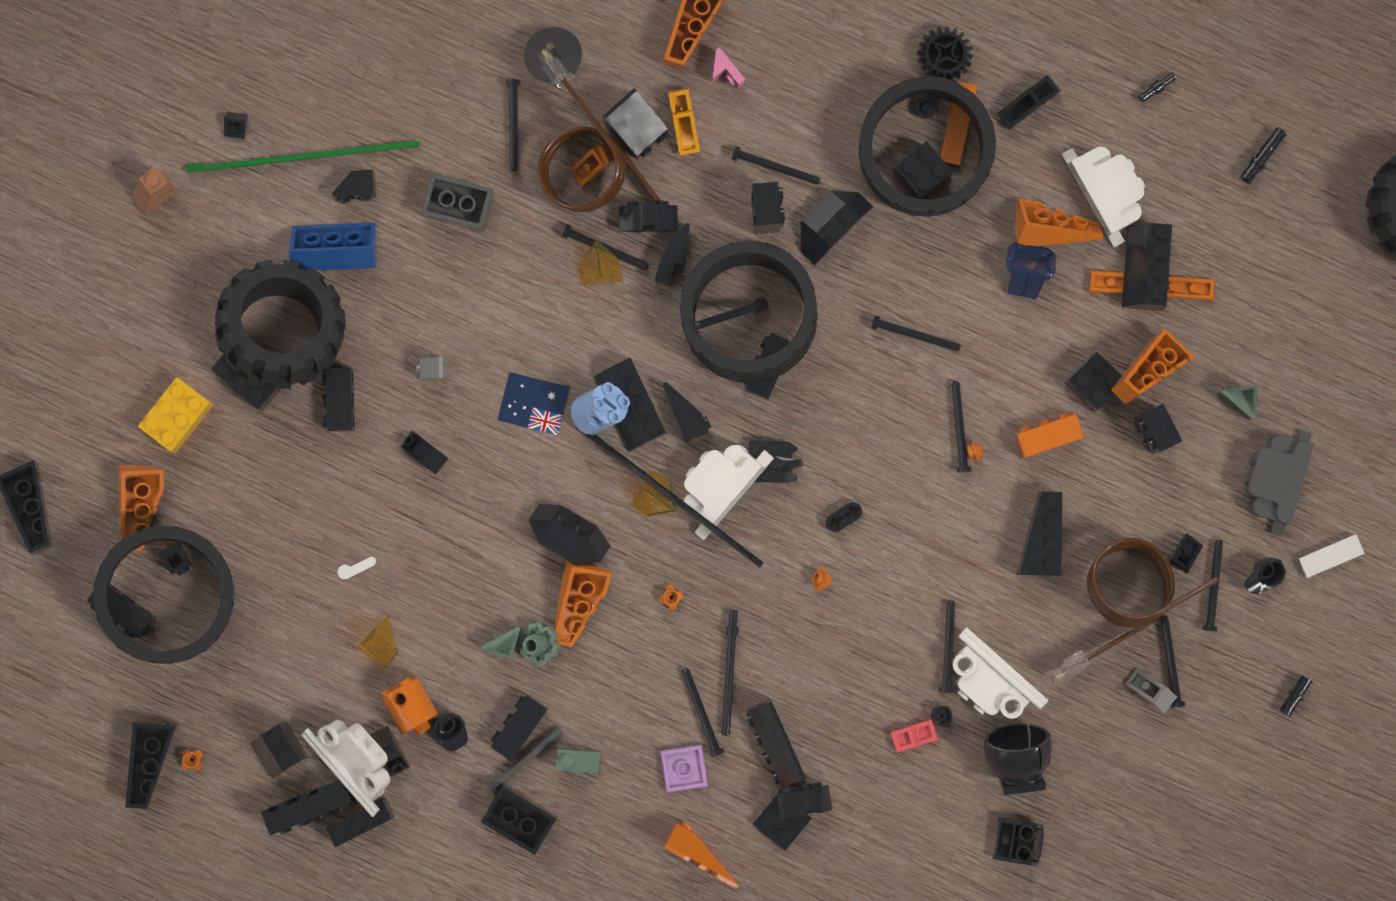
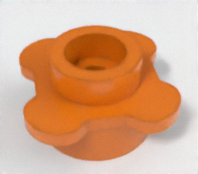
[967,441,984,461]
[811,567,831,591]
[659,585,684,610]
[181,749,203,771]

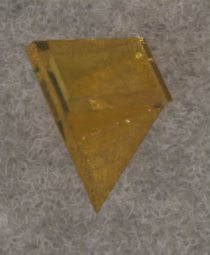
[579,240,622,286]
[630,471,676,516]
[357,615,399,668]

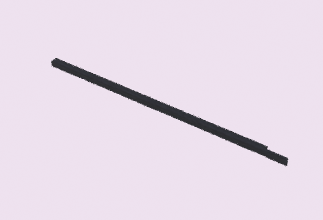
[575,426,764,568]

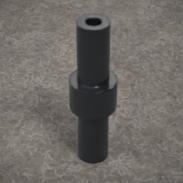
[1138,72,1176,103]

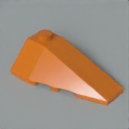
[1014,199,1104,246]
[118,464,164,552]
[554,560,612,647]
[664,821,739,889]

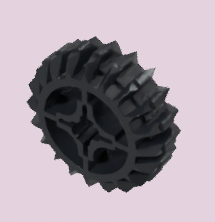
[917,26,973,81]

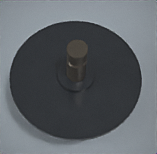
[524,27,582,83]

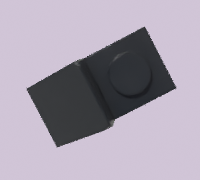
[1167,533,1203,574]

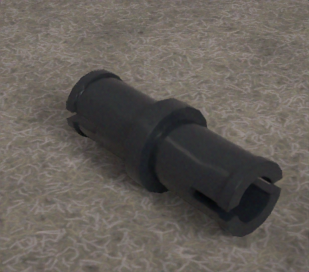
[1279,675,1313,717]

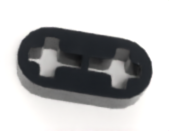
[826,502,862,532]

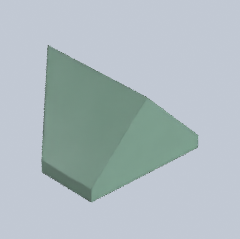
[1217,385,1258,421]
[481,626,522,659]

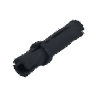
[1240,127,1287,184]

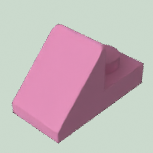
[712,47,745,89]

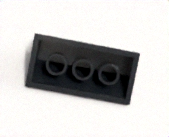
[1121,223,1172,311]
[594,357,667,452]
[746,699,806,787]

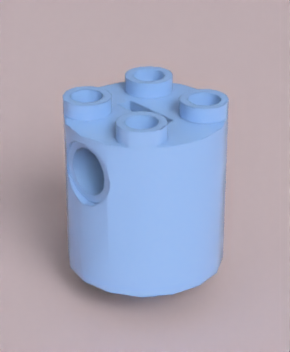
[571,382,630,435]

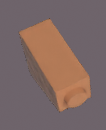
[132,166,178,215]

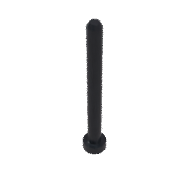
[506,79,521,171]
[732,146,821,185]
[562,224,649,270]
[693,297,768,330]
[871,315,961,351]
[952,381,972,473]
[1202,540,1223,632]
[939,601,955,693]
[1160,615,1186,708]
[682,668,725,758]

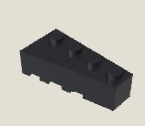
[0,460,52,555]
[125,721,177,809]

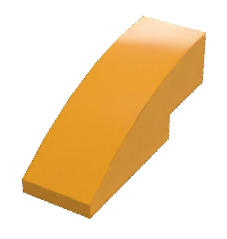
[667,88,700,156]

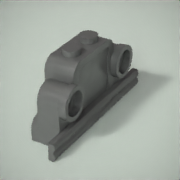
[1243,430,1314,537]

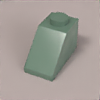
[556,747,601,773]

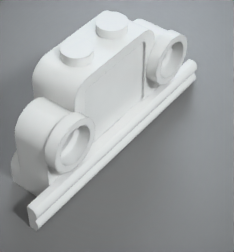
[1062,147,1145,247]
[684,445,774,540]
[952,627,1048,719]
[301,720,390,817]

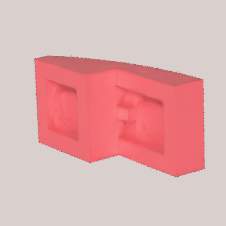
[890,719,939,752]

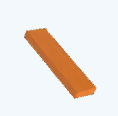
[940,81,978,167]

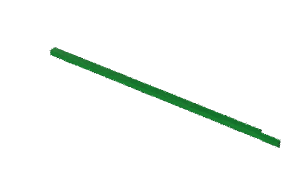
[186,141,420,173]

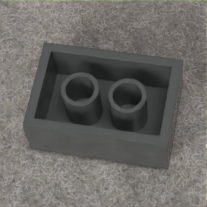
[421,174,494,232]

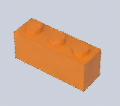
[1014,412,1084,459]

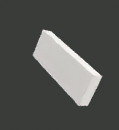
[1298,534,1365,578]

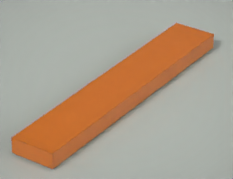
[1088,271,1215,301]

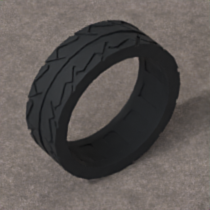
[858,76,996,217]
[680,240,818,383]
[93,526,234,664]

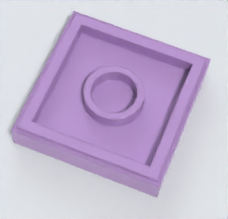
[660,744,708,793]

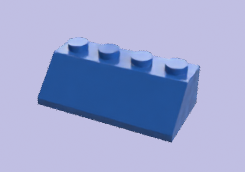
[289,223,377,271]

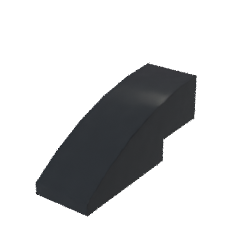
[997,75,1061,130]
[655,223,690,286]

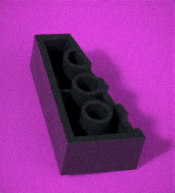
[1016,491,1062,576]
[261,780,355,835]

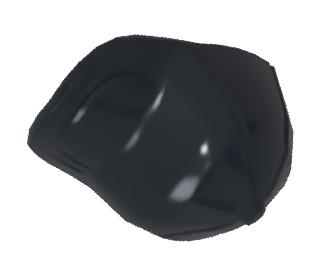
[1244,557,1286,594]
[433,711,468,752]

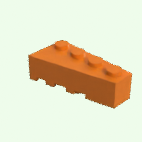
[661,0,724,70]
[1111,329,1195,404]

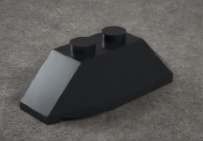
[800,191,873,265]
[528,504,611,565]

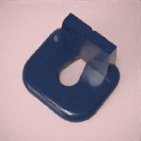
[1006,242,1056,300]

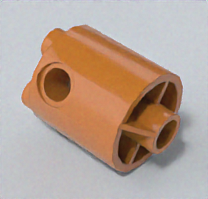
[381,675,439,736]

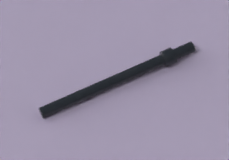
[722,610,739,736]

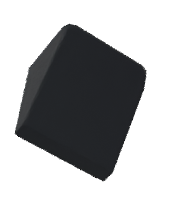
[224,112,248,139]

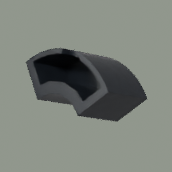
[619,201,678,233]
[776,782,832,820]

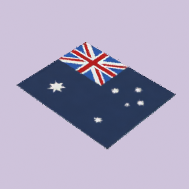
[498,372,570,435]

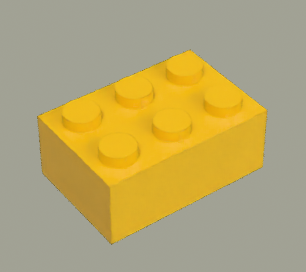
[138,377,214,453]

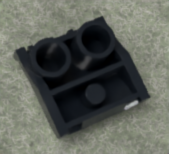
[992,817,1044,866]

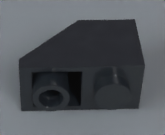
[332,170,376,203]
[400,430,448,475]
[370,726,410,777]

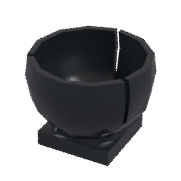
[984,724,1052,795]

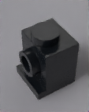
[159,542,192,576]

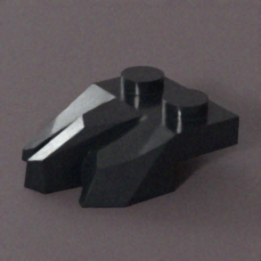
[749,440,804,483]

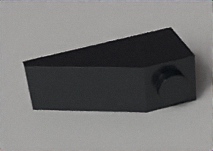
[663,382,711,442]

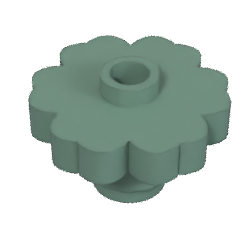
[518,622,560,665]

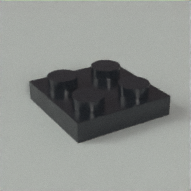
[753,791,812,851]

